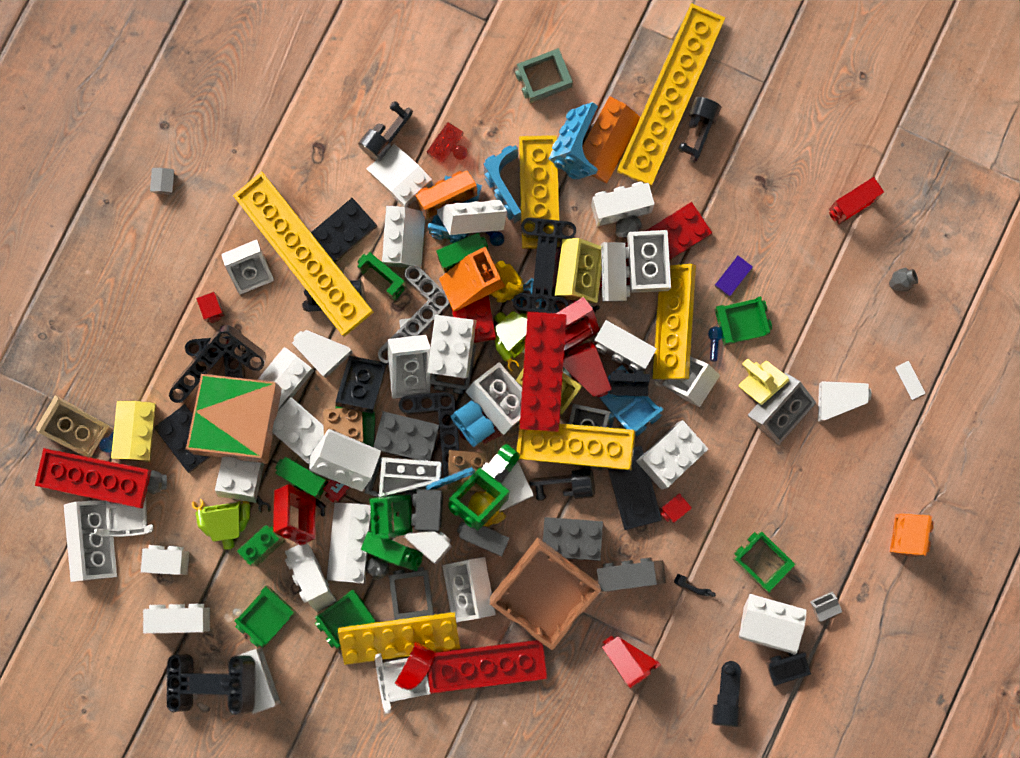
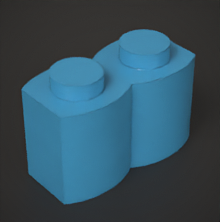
[451,400,495,447]

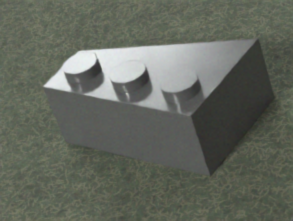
[597,557,666,592]

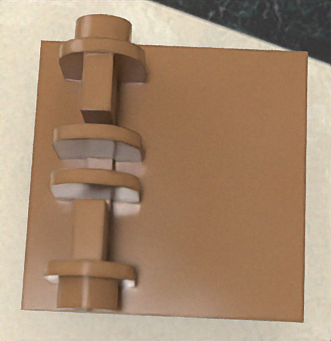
[323,408,363,442]
[448,450,486,492]

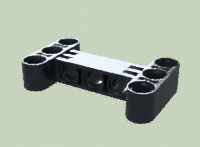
[513,218,576,314]
[166,654,255,715]

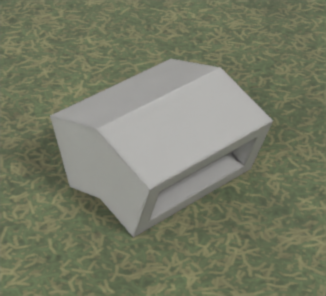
[150,168,174,195]
[810,592,842,622]

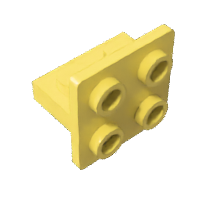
[739,359,789,405]

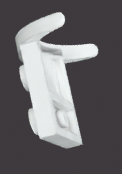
[94,498,153,537]
[375,654,430,713]

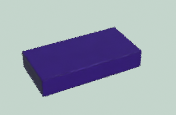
[714,256,753,297]

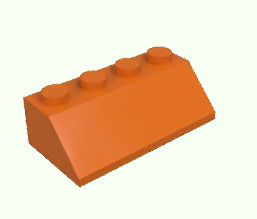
[582,96,640,184]

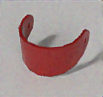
[395,642,435,690]

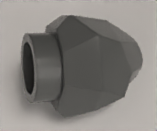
[615,215,642,238]
[889,268,918,292]
[147,470,167,494]
[366,556,390,579]

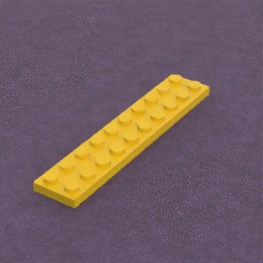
[617,3,725,187]
[233,171,374,337]

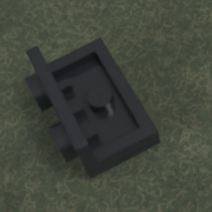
[610,370,650,397]
[766,649,811,686]

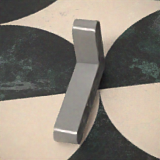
[378,265,450,365]

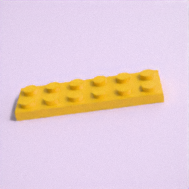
[519,135,560,249]
[653,264,696,380]
[516,424,635,470]
[338,612,460,665]

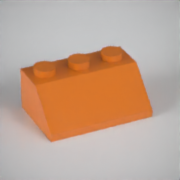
[415,171,477,220]

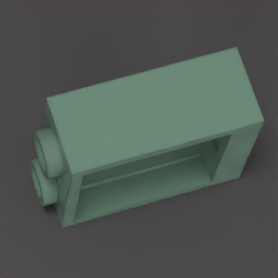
[515,48,573,103]

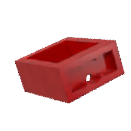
[829,177,884,225]
[556,297,600,353]
[273,484,316,545]

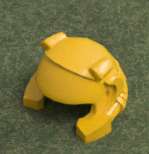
[491,261,524,303]
[468,491,506,527]

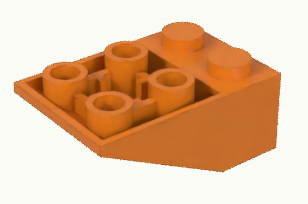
[439,246,505,312]
[889,514,934,557]

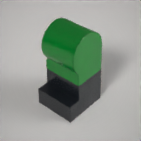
[482,444,520,484]

